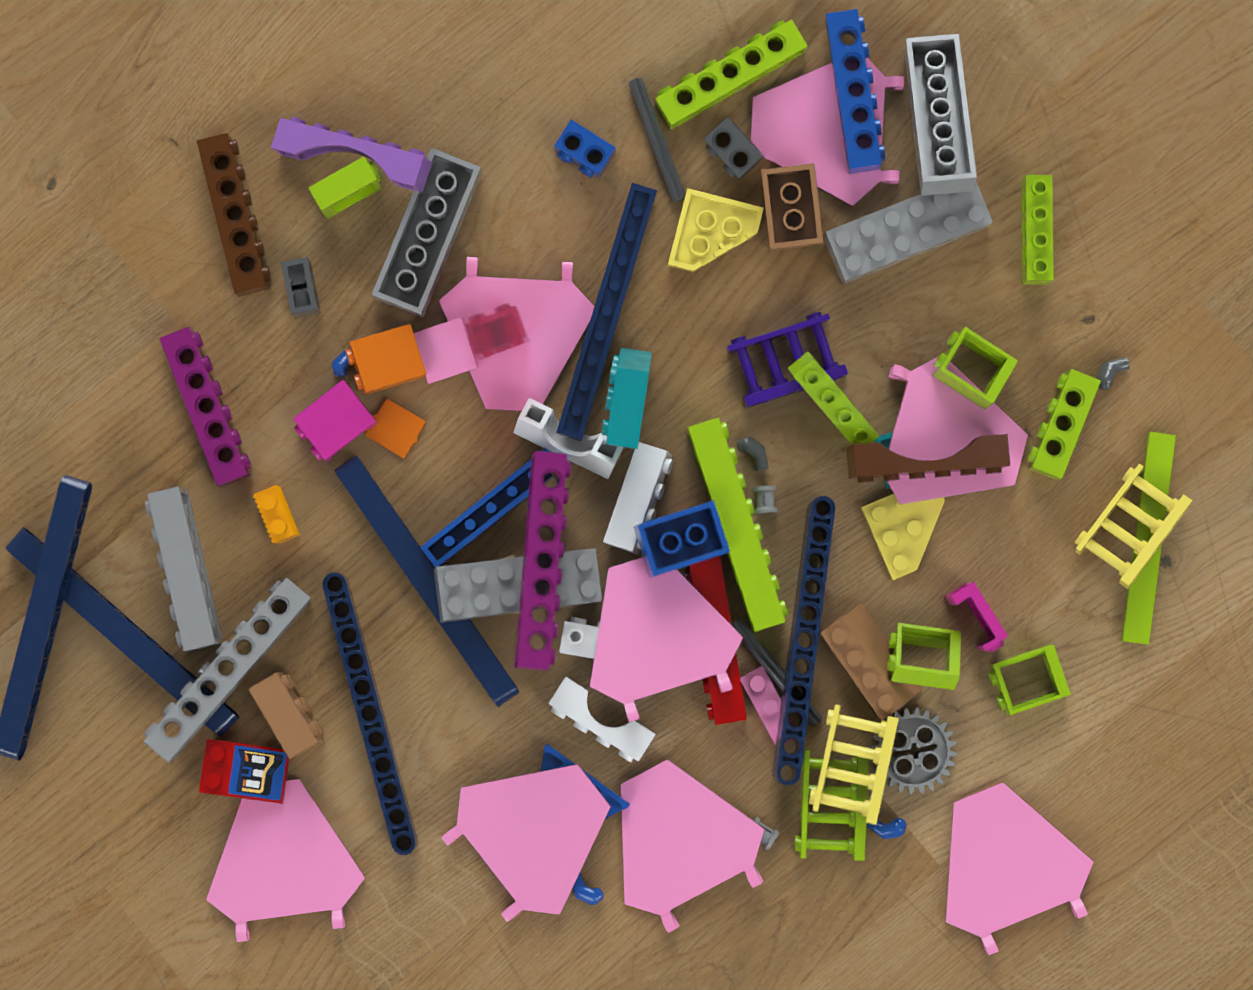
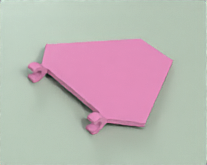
[751,58,904,207]
[439,257,594,411]
[887,357,1028,505]
[590,557,743,722]
[621,759,765,933]
[441,764,611,922]
[206,779,365,942]
[945,782,1093,955]

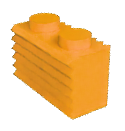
[253,485,300,544]

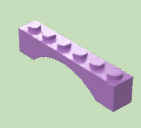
[271,117,432,193]

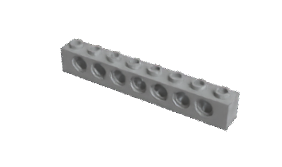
[143,577,311,764]

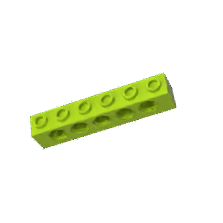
[655,19,808,130]

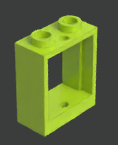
[308,156,383,219]
[932,327,1018,410]
[887,623,961,690]
[988,644,1071,715]

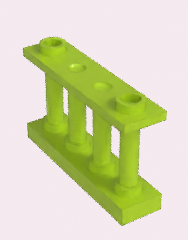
[794,749,869,861]

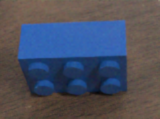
[633,501,730,577]

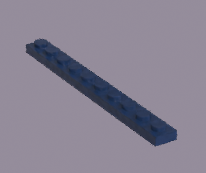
[556,183,657,441]

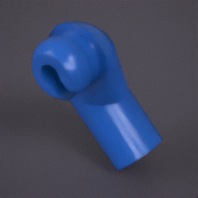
[332,350,350,377]
[866,818,907,839]
[572,873,604,905]

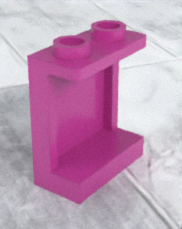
[293,380,378,462]
[944,582,1008,652]

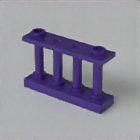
[727,312,848,409]

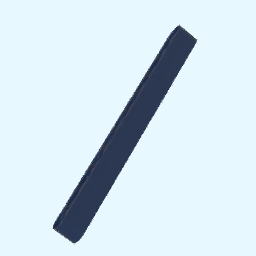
[334,455,520,707]
[0,475,92,761]
[772,496,835,785]
[5,527,240,737]
[322,572,418,855]

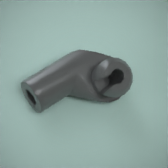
[1096,357,1129,390]
[737,437,769,471]

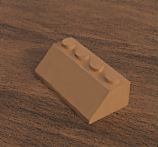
[819,603,922,721]

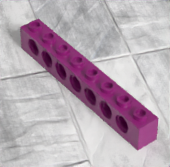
[514,451,571,671]

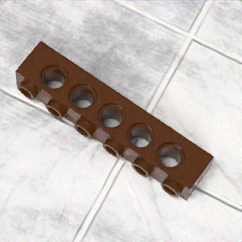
[197,133,272,297]

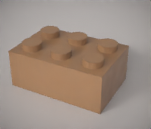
[761,163,824,251]
[248,672,324,759]

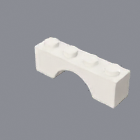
[513,398,623,479]
[548,676,656,762]

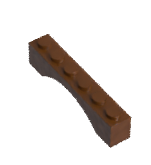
[846,434,1010,483]

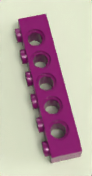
[159,327,252,487]

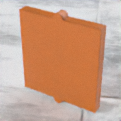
[365,398,426,459]

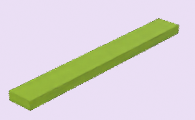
[1121,432,1176,645]

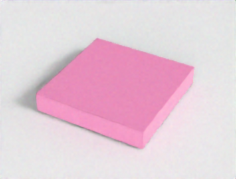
[414,317,479,384]

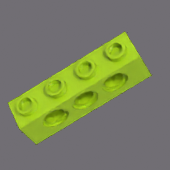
[1021,175,1054,285]
[788,351,879,445]
[1027,369,1101,480]

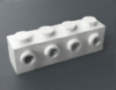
[603,442,673,555]
[559,617,600,659]

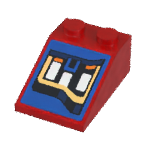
[198,739,290,804]

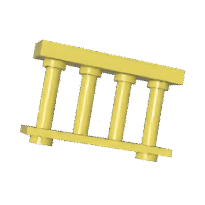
[1075,464,1192,589]
[809,705,899,824]

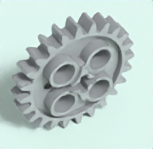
[870,707,957,794]

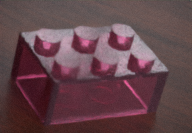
[465,303,530,360]

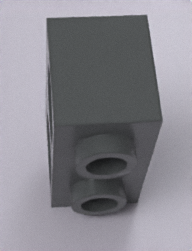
[704,117,765,179]
[281,257,321,318]

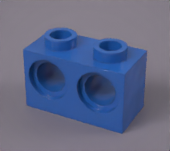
[554,119,616,178]

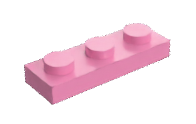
[740,666,795,746]

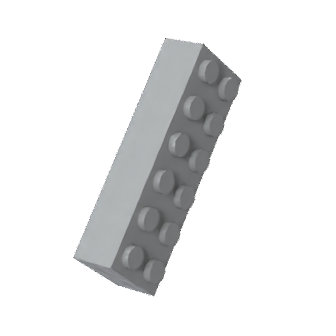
[904,34,977,196]
[372,148,482,318]
[823,182,993,285]
[145,486,223,651]
[434,548,602,623]

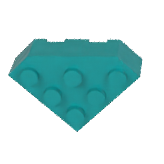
[602,348,652,449]

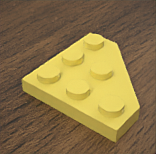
[668,188,764,272]
[861,494,945,580]

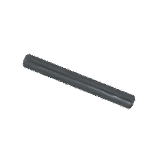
[629,78,686,202]
[732,618,822,726]

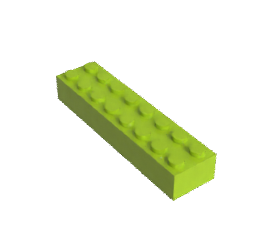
[687,417,788,632]

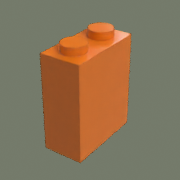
[345,324,427,396]

